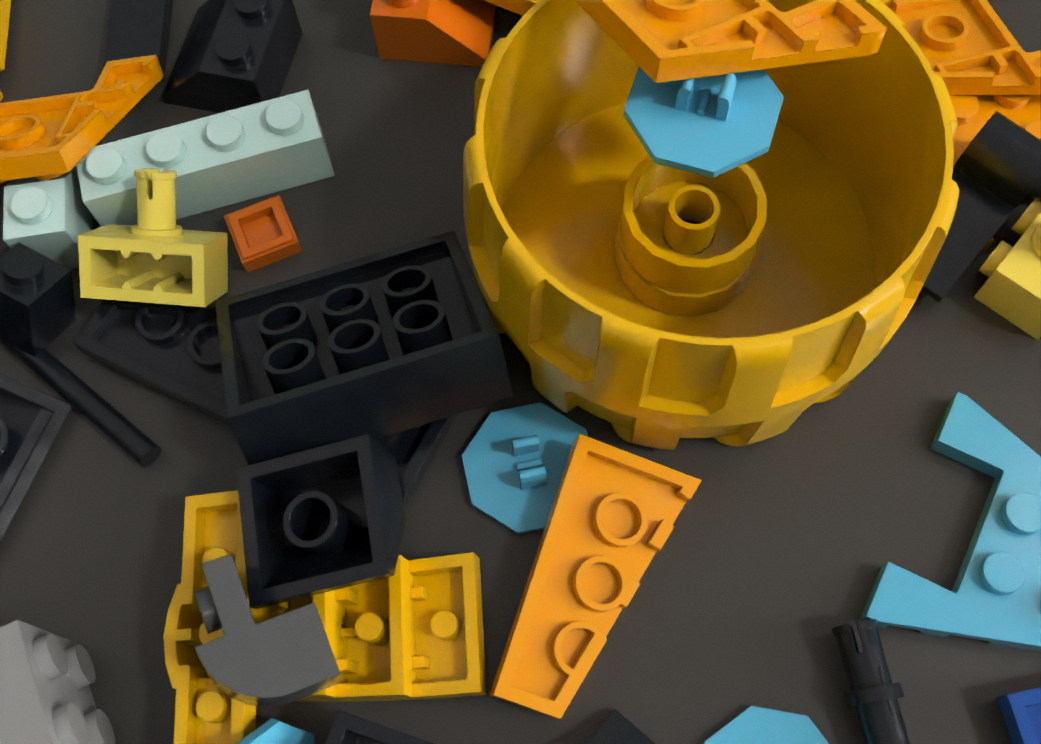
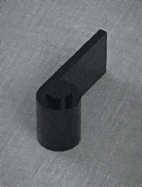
[921,111,1041,302]

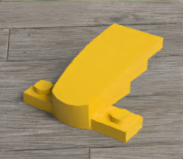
[163,490,487,744]

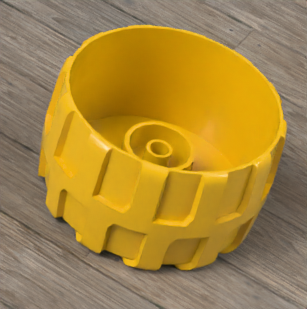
[463,0,959,450]

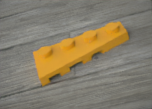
[489,434,702,719]

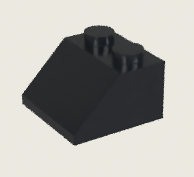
[162,0,303,113]
[236,434,406,609]

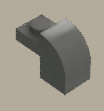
[194,554,340,707]

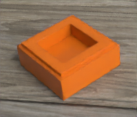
[224,195,303,273]

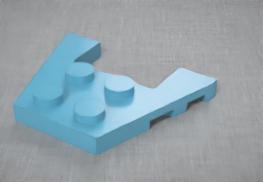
[859,392,1041,652]

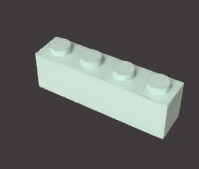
[76,89,335,227]

